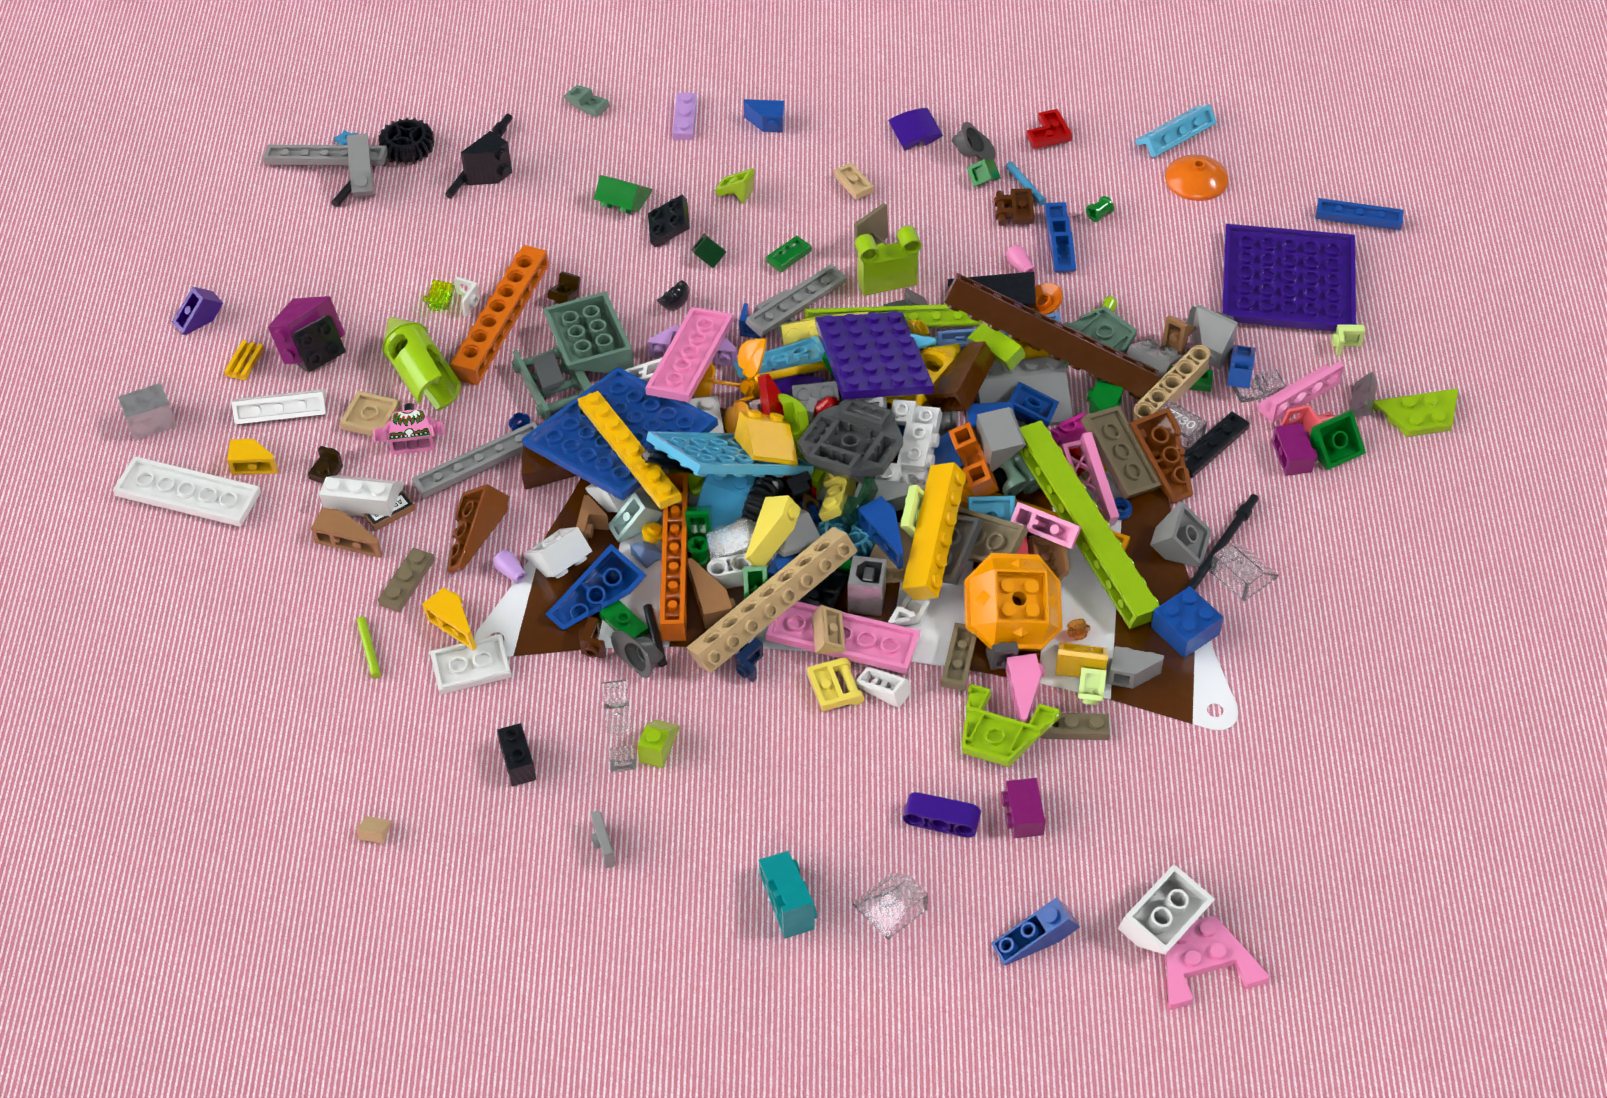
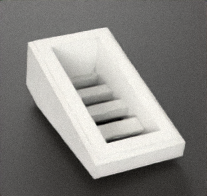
[855,666,911,708]

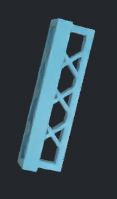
[1135,104,1217,157]

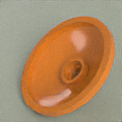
[1165,154,1228,201]

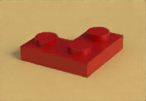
[1026,109,1072,150]

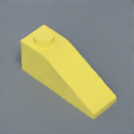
[745,495,801,566]

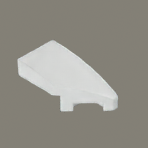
[888,594,931,626]

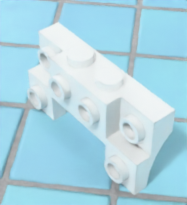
[875,399,942,485]

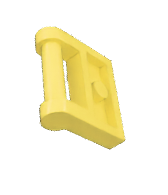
[807,658,865,712]

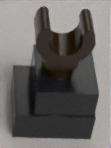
[786,471,819,512]

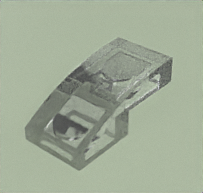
[1232,370,1286,403]

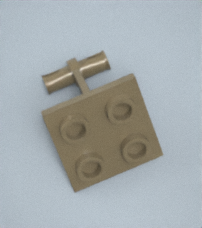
[854,203,888,258]

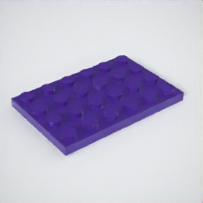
[815,311,934,399]

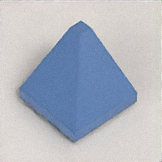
[630,541,662,569]

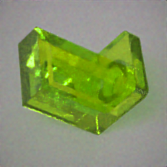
[422,279,455,311]

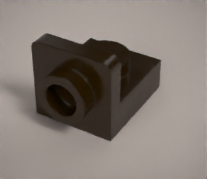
[308,446,343,484]

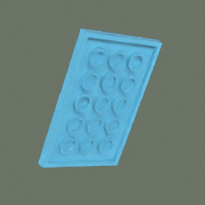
[646,431,814,478]

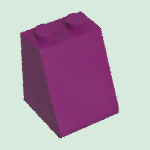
[268,296,345,364]

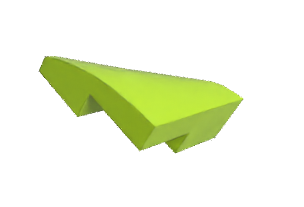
[778,393,809,454]

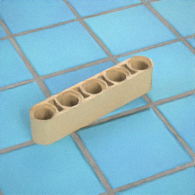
[1133,345,1210,421]

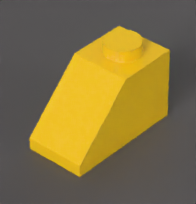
[227,439,278,475]

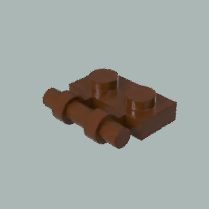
[994,188,1035,226]

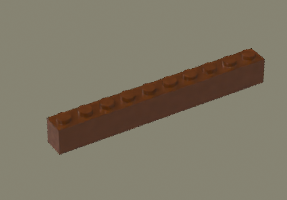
[944,273,1160,400]

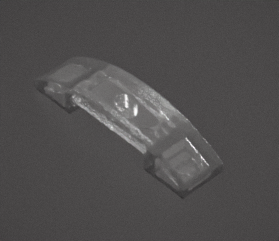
[601,680,636,773]

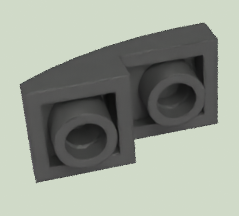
[533,351,565,392]

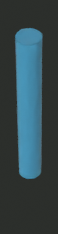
[1006,162,1046,206]

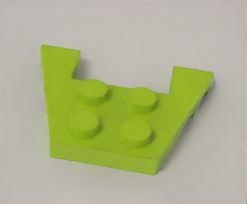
[962,683,1061,767]

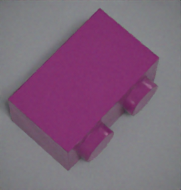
[1272,423,1317,476]
[1001,778,1046,838]

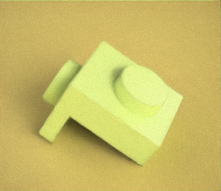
[1331,325,1365,355]
[1078,667,1106,705]

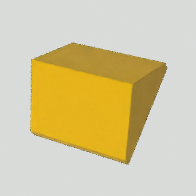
[1055,642,1108,678]

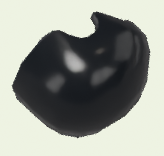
[657,280,690,311]

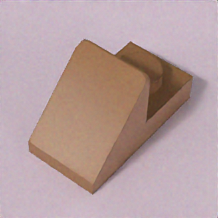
[1162,315,1196,356]
[576,495,609,542]

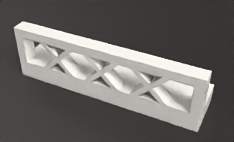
[232,389,327,424]

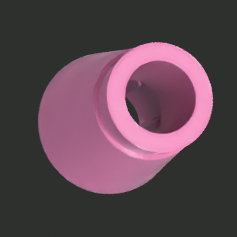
[1006,245,1035,273]

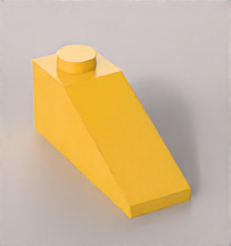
[422,587,477,651]

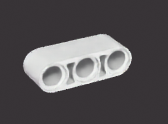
[707,553,775,589]

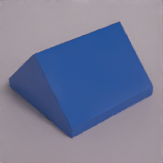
[1008,382,1059,428]

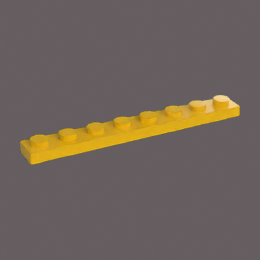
[577,391,682,510]

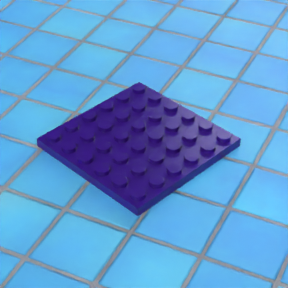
[1222,224,1356,331]

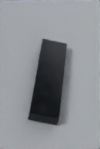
[1184,411,1250,478]

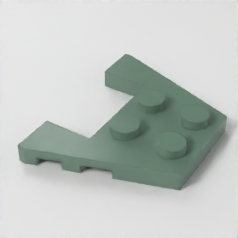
[1063,306,1137,383]

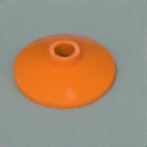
[1031,283,1063,315]

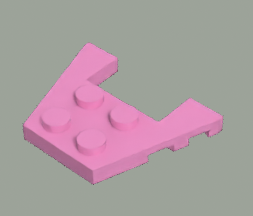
[1165,915,1270,1010]

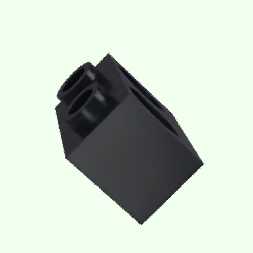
[497,723,537,787]

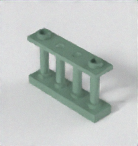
[511,340,592,421]

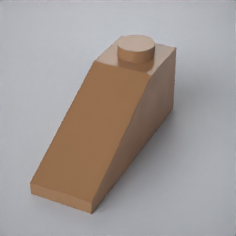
[311,507,382,558]
[687,558,736,629]

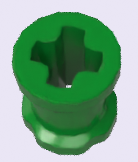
[1086,196,1114,222]
[687,536,710,567]

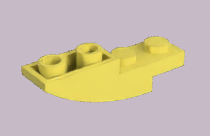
[780,312,869,346]
[819,472,856,522]

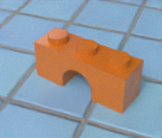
[948,422,999,497]

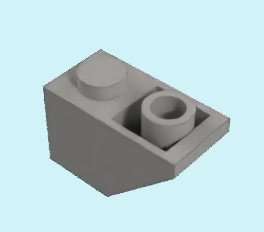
[1108,646,1164,689]

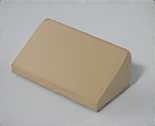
[812,605,846,654]

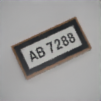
[364,491,416,531]

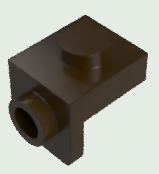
[548,271,581,304]

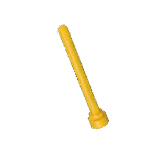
[754,361,829,383]

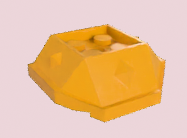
[964,553,1063,652]

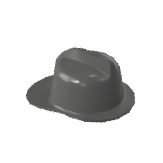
[952,122,996,160]
[611,630,663,678]

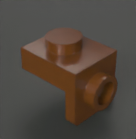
[579,617,606,659]

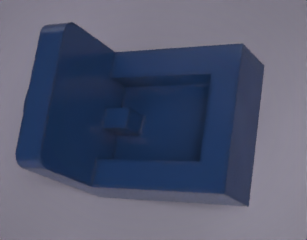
[735,638,763,682]

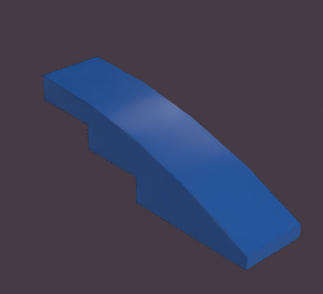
[1044,202,1076,272]

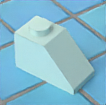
[609,492,663,542]

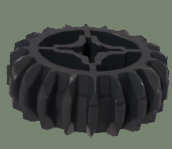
[378,117,435,165]
[741,475,786,535]

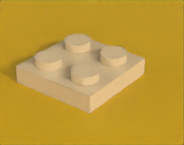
[339,391,400,436]

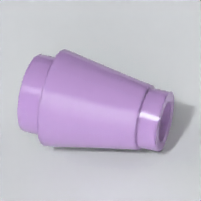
[493,550,527,584]

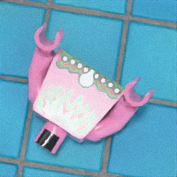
[373,403,445,455]

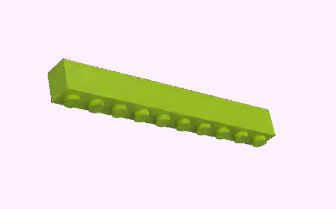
[1018,420,1159,629]

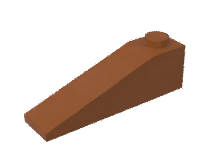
[1129,407,1193,504]

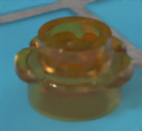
[1067,619,1090,640]

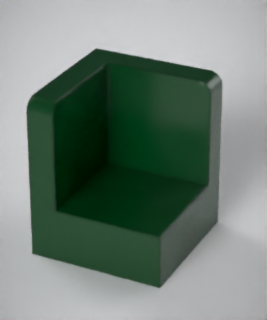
[691,233,726,268]

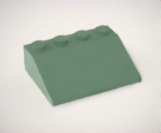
[543,291,634,373]

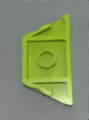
[1373,388,1458,437]

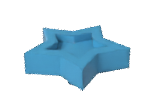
[334,130,357,145]

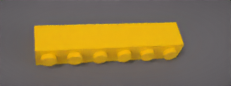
[901,462,966,600]

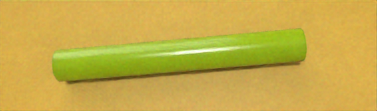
[356,616,381,679]

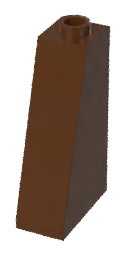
[924,341,995,412]
[521,446,577,489]

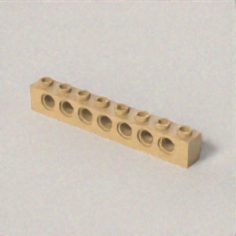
[686,527,858,673]

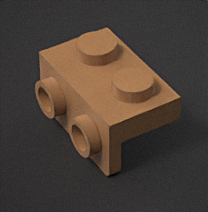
[1027,535,1070,581]

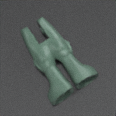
[999,452,1040,496]

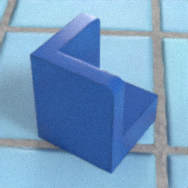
[739,303,762,339]

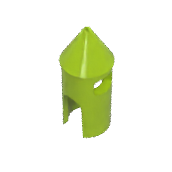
[382,317,461,411]

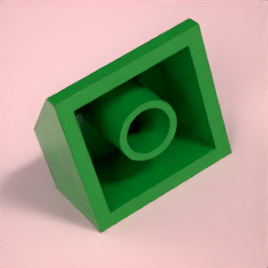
[594,175,652,214]

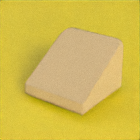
[357,816,392,844]

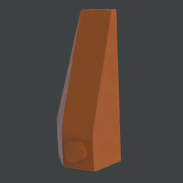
[447,484,510,573]

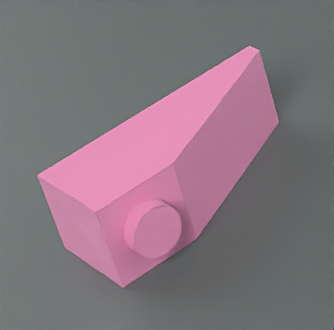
[1010,502,1081,549]
[1006,653,1044,723]

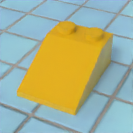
[734,409,798,466]

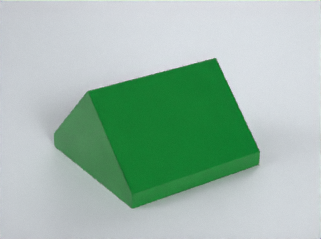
[1310,410,1366,470]

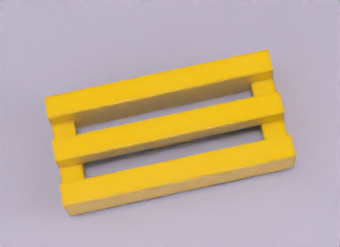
[224,340,265,381]

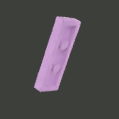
[672,93,697,140]

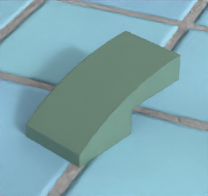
[564,85,610,117]

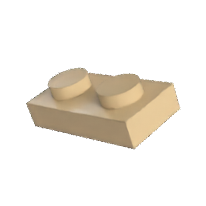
[834,162,874,200]

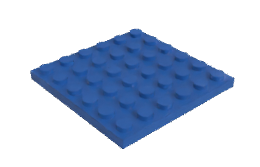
[522,367,718,501]

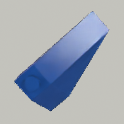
[545,544,647,631]

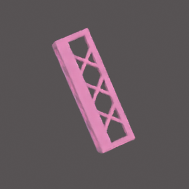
[1258,361,1344,423]
[1061,432,1119,526]

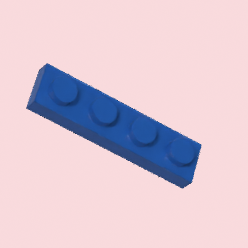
[1315,198,1404,230]

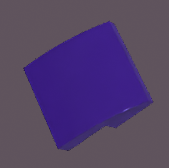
[888,108,943,151]

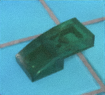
[841,477,879,527]

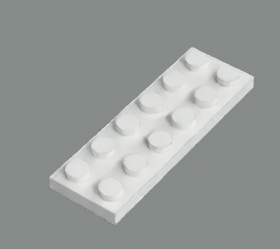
[113,456,261,527]

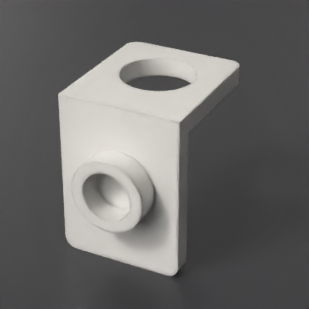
[454,277,480,317]

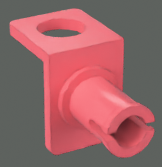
[1281,405,1335,435]

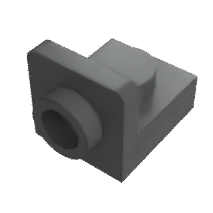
[986,642,1019,670]

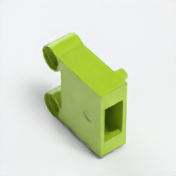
[855,226,922,296]

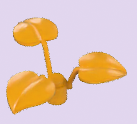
[694,338,767,433]

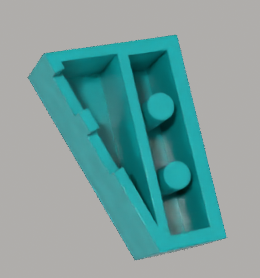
[758,851,818,939]

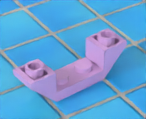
[648,325,737,366]

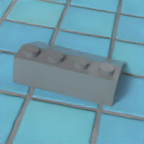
[976,357,1073,427]

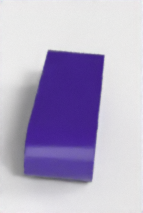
[903,792,981,838]

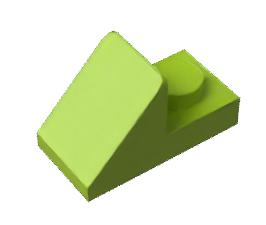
[714,168,755,204]

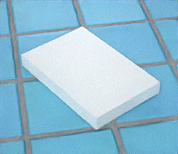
[430,634,512,695]

